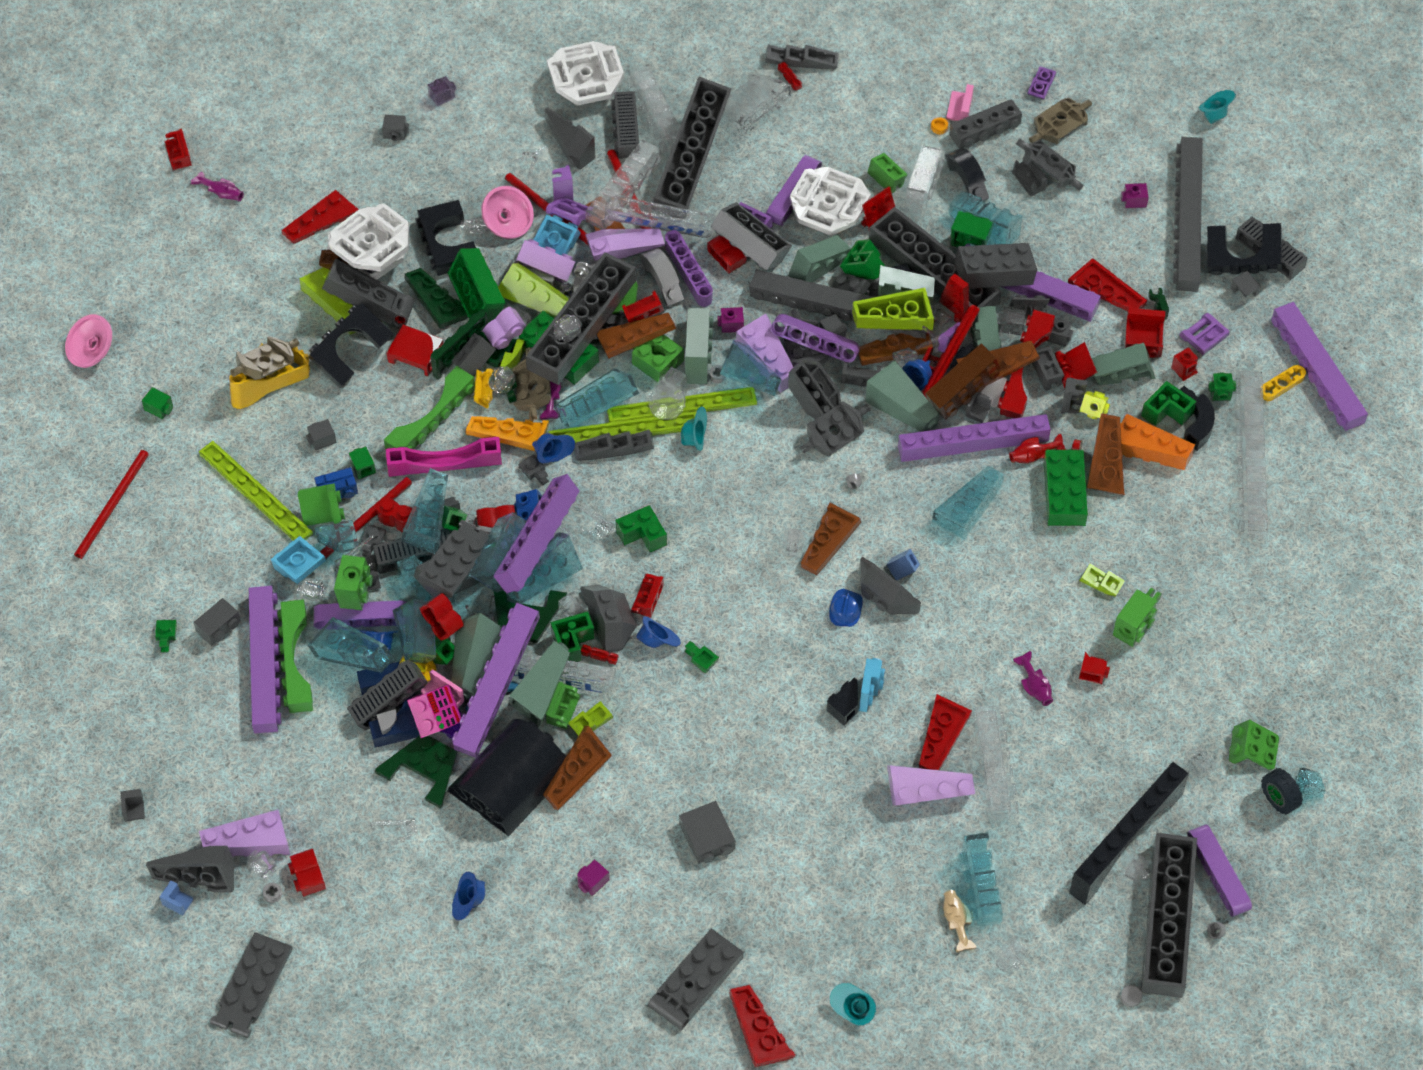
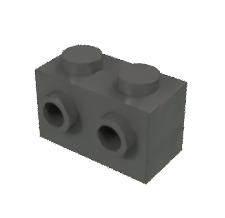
[193,598,241,646]

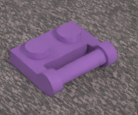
[546,197,594,226]
[1179,313,1230,355]

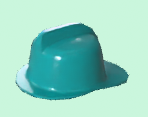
[1199,90,1236,124]
[681,406,707,451]
[829,983,876,1025]

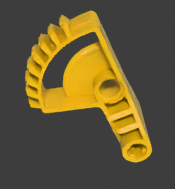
[229,342,310,409]

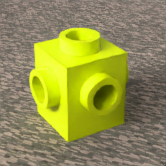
[1079,391,1110,419]

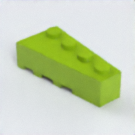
[498,263,570,318]
[299,267,356,335]
[852,288,934,330]

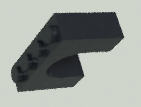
[415,200,476,276]
[1207,223,1282,275]
[308,303,393,388]

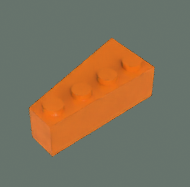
[1120,414,1195,470]

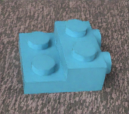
[533,214,581,256]
[271,536,326,584]
[859,658,885,712]

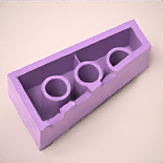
[736,314,793,393]
[887,765,975,806]
[199,810,290,857]

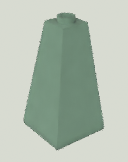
[865,361,939,432]
[451,613,502,700]
[509,641,570,728]

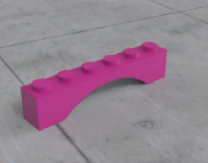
[386,437,502,477]

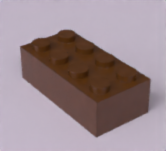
[925,343,1001,420]

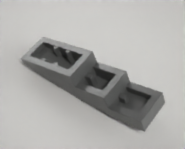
[765,44,839,69]
[575,429,654,461]

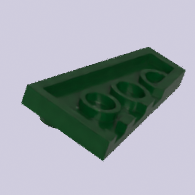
[404,268,468,329]
[430,309,488,380]

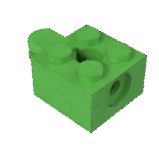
[632,334,684,384]
[334,555,373,611]
[1113,588,1162,647]

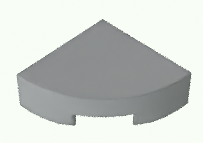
[377,709,397,735]

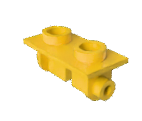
[474,368,495,408]

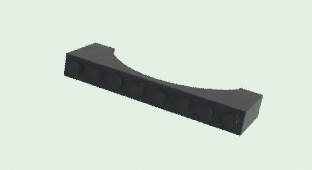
[1069,762,1189,905]

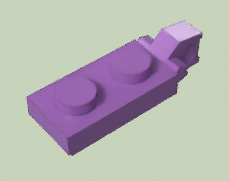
[938,322,960,353]

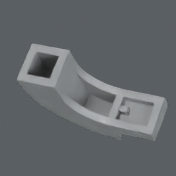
[639,248,684,306]

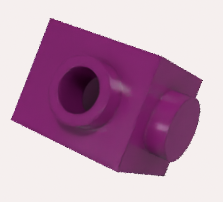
[1121,183,1149,208]
[717,307,744,333]
[577,859,610,896]

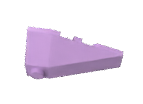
[586,229,665,261]

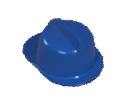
[902,359,932,391]
[532,433,575,464]
[829,588,863,627]
[637,616,681,648]
[352,629,398,653]
[452,872,485,920]

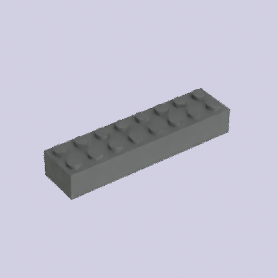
[651,76,732,219]
[869,207,1001,307]
[526,252,636,385]
[1141,833,1197,998]

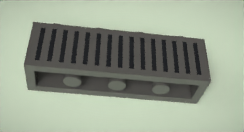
[611,91,640,158]
[1235,216,1308,280]
[373,529,450,574]
[347,660,428,730]

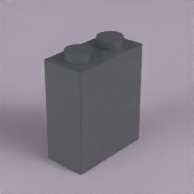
[679,801,736,864]

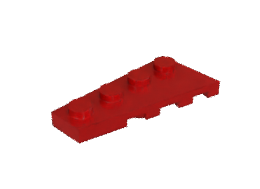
[281,190,359,244]
[1068,258,1147,312]
[937,273,969,323]
[918,694,972,771]
[729,985,795,1067]

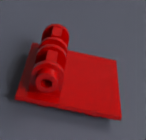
[861,186,895,229]
[1054,342,1097,388]

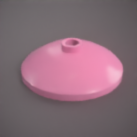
[481,186,534,239]
[65,314,112,368]

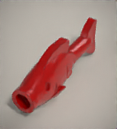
[1009,434,1066,464]

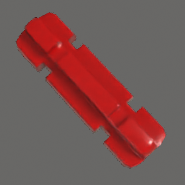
[778,62,802,91]
[581,644,619,665]

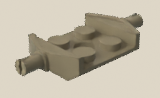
[1029,98,1092,144]
[230,336,299,380]
[512,347,551,421]

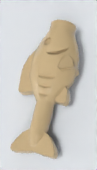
[943,890,976,952]

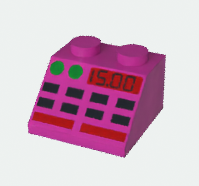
[407,684,461,738]

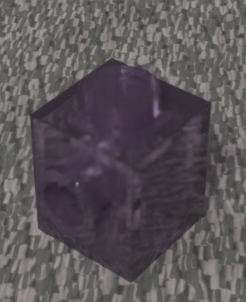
[427,76,456,106]

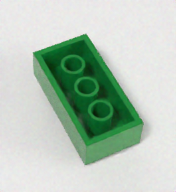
[447,248,506,323]
[519,311,599,385]
[1044,450,1088,526]

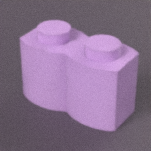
[482,306,526,350]

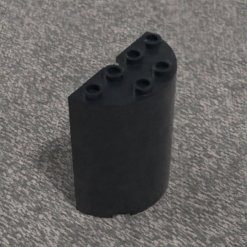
[448,719,567,837]

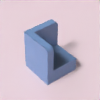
[886,549,920,580]
[160,881,193,915]

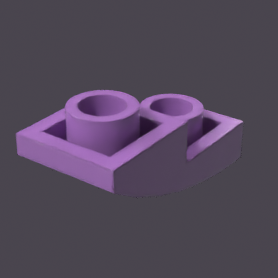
[1028,66,1056,99]

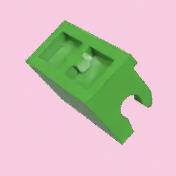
[867,153,908,193]
[546,682,580,729]

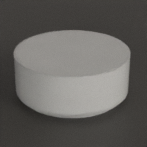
[1121,985,1142,1007]

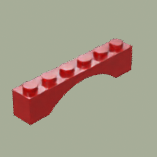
[998,310,1055,419]

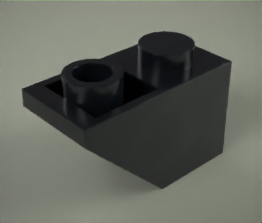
[827,677,858,725]

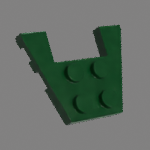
[492,581,567,643]
[375,735,457,809]

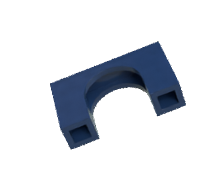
[356,661,420,748]

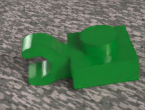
[155,620,177,653]
[684,641,719,673]

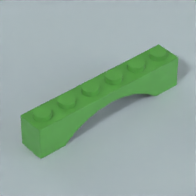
[384,366,475,449]
[278,599,313,713]

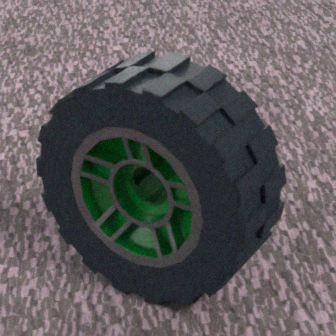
[1261,768,1303,815]

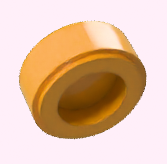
[931,117,949,134]

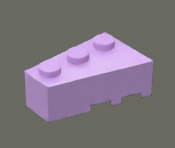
[515,239,575,284]

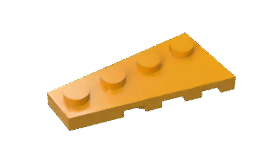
[466,416,549,452]

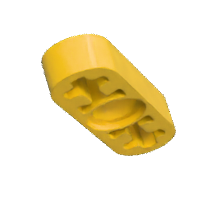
[1260,365,1306,401]

